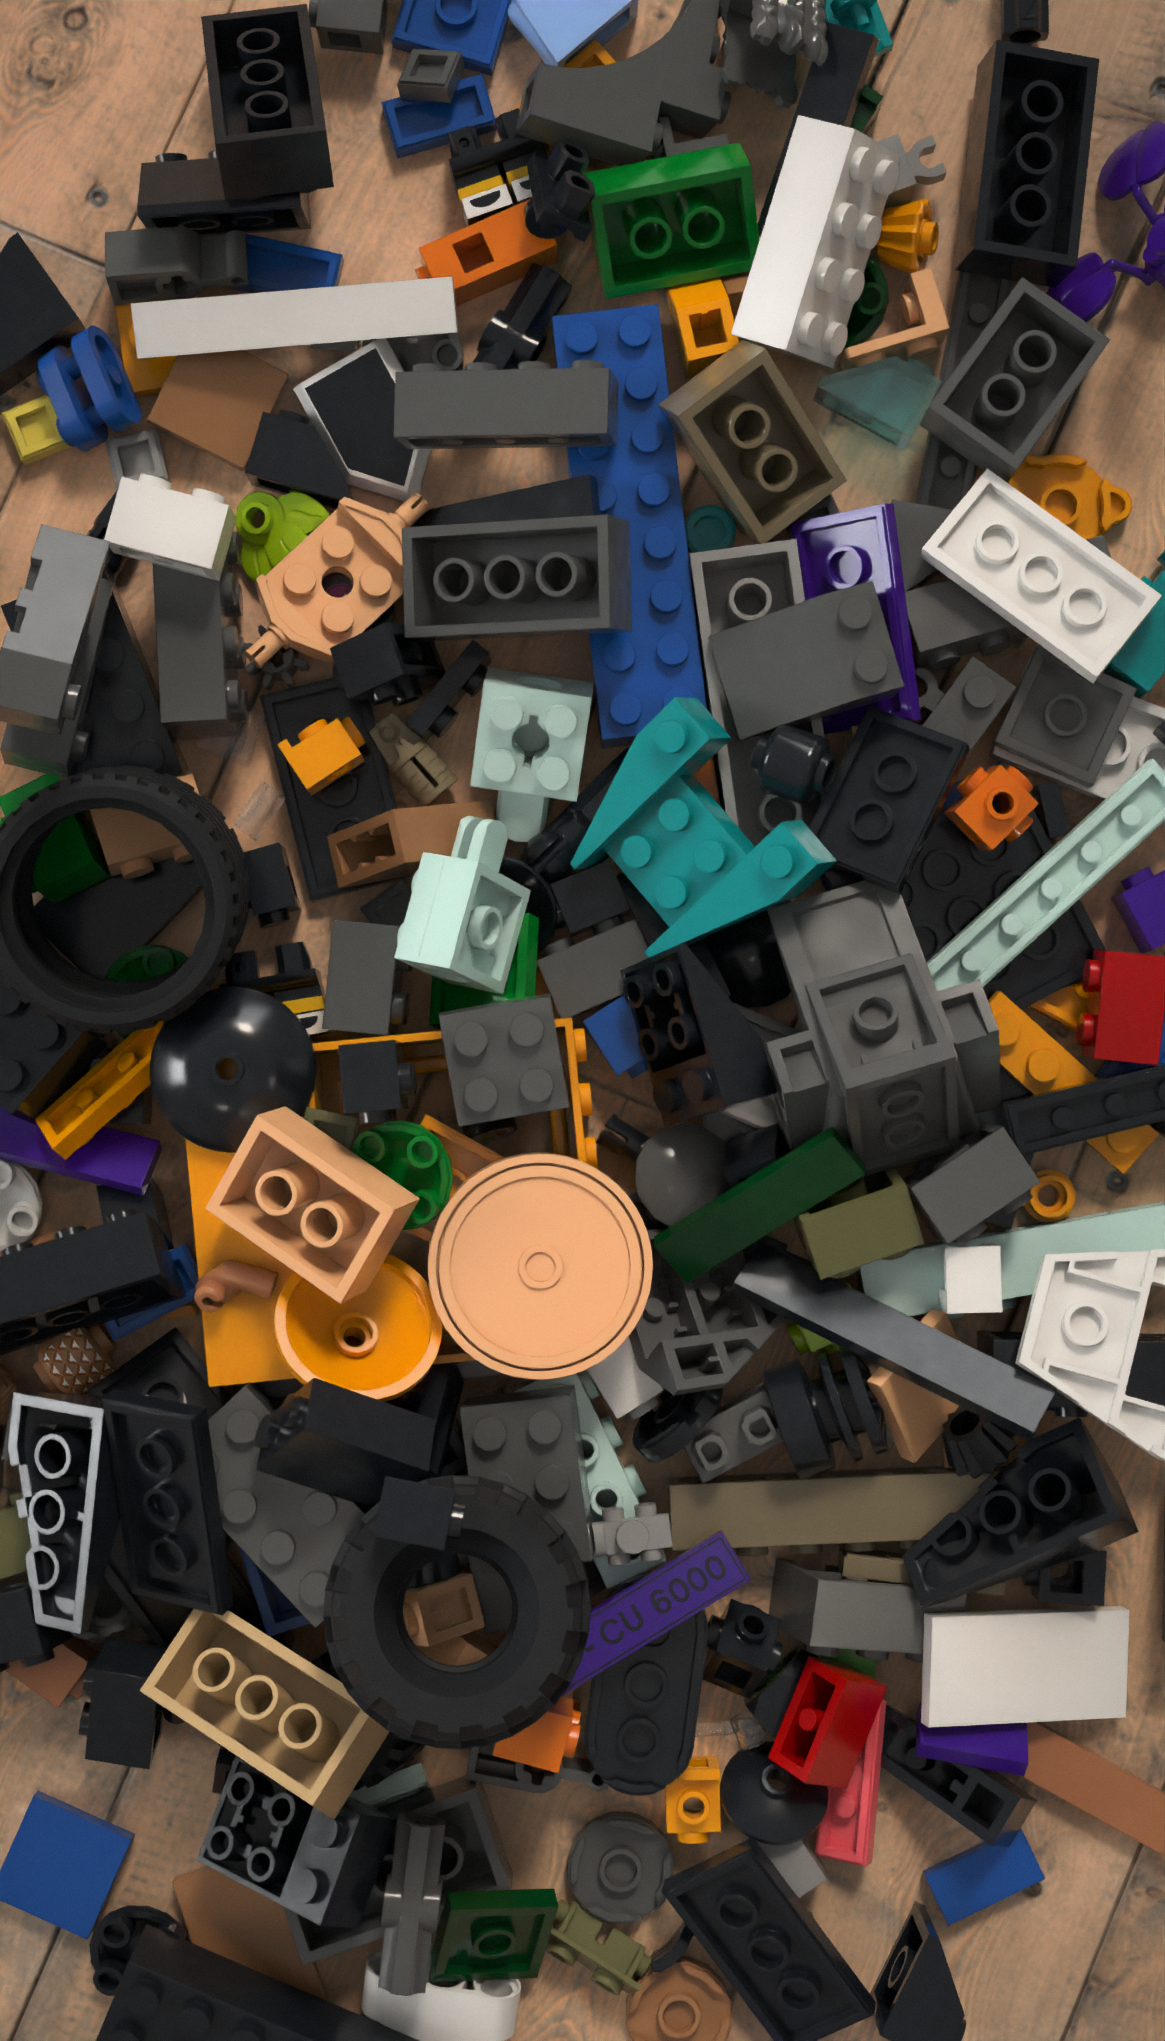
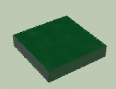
[430,1889,558,1982]

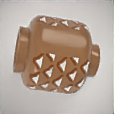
[33,1324,117,1395]

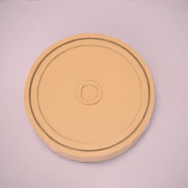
[428,1152,653,1380]

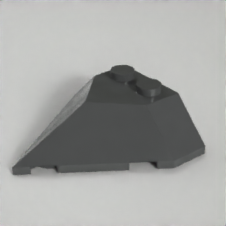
[626,1192,815,1395]

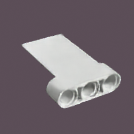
[361,1951,521,2041]

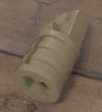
[368,713,459,807]

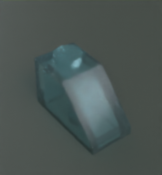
[813,356,942,450]

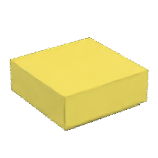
[2,395,71,466]

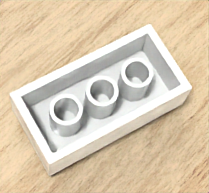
[731,115,901,368]

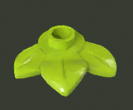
[235,492,330,584]

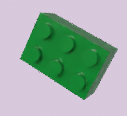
[582,142,759,299]

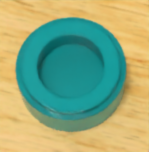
[685,505,736,553]

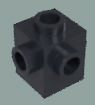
[702,1599,783,1699]

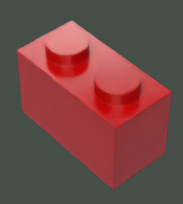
[1076,949,1165,1065]
[768,1656,887,1788]

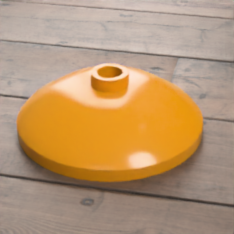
[273,1254,442,1402]

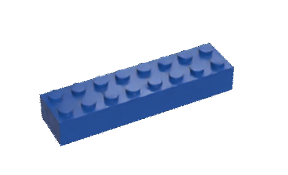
[552,304,707,749]

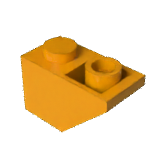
[664,277,739,379]

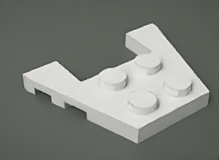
[1015,1249,1165,1461]

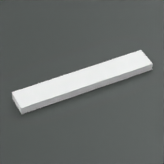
[130,276,458,359]

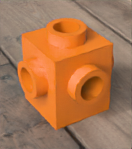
[944,765,1039,851]

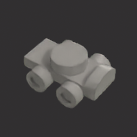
[592,1502,673,1566]

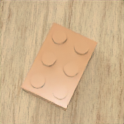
[205,1106,420,1304]

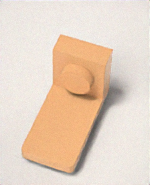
[840,267,950,375]
[403,1573,485,1647]

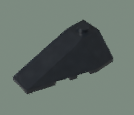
[8,1391,120,1634]
[902,1418,1139,1608]

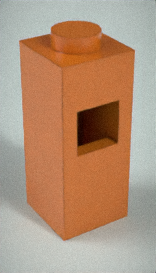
[415,198,558,307]

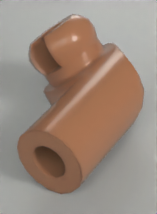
[194,1259,278,1312]

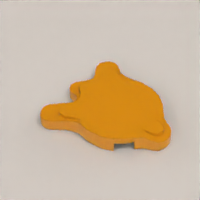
[1008,453,1132,540]

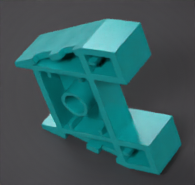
[570,697,837,958]

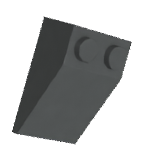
[708,580,904,741]

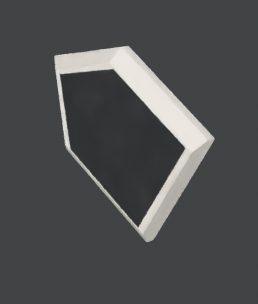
[293,338,432,502]

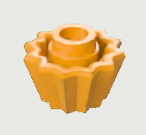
[876,198,939,274]

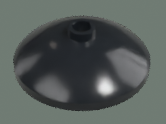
[150,987,317,1153]

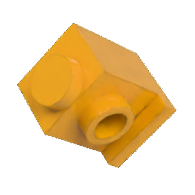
[277,716,366,796]
[665,1756,721,1844]

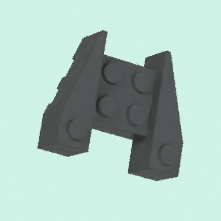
[0,524,114,778]

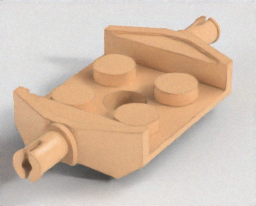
[244,492,430,669]

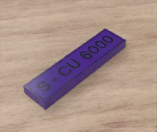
[562,1530,751,1696]

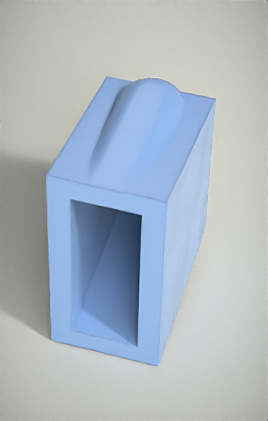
[508,0,638,67]

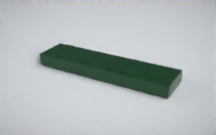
[654,1126,865,1284]

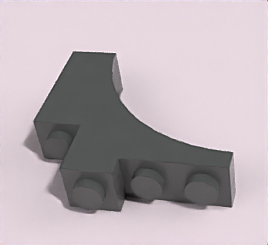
[515,0,731,166]

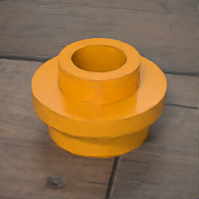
[1023,1169,1075,1223]

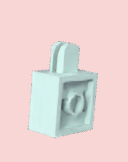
[470,667,594,842]
[394,816,531,994]

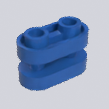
[36,325,142,452]

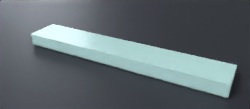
[927,759,1165,991]

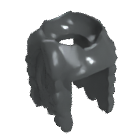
[720,0,828,108]

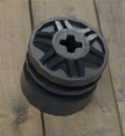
[764,1345,889,1480]

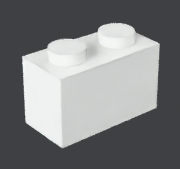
[104,474,237,581]

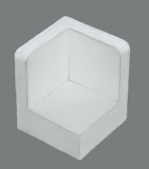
[939,1244,1003,1314]

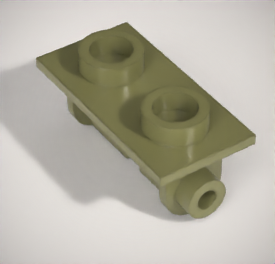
[546,1899,652,1996]

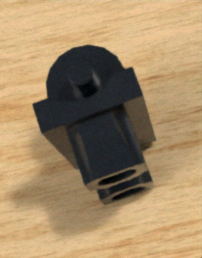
[524,139,596,242]

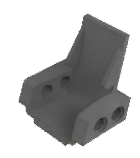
[766,880,1001,1177]

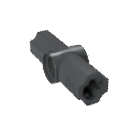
[378,1812,446,1996]

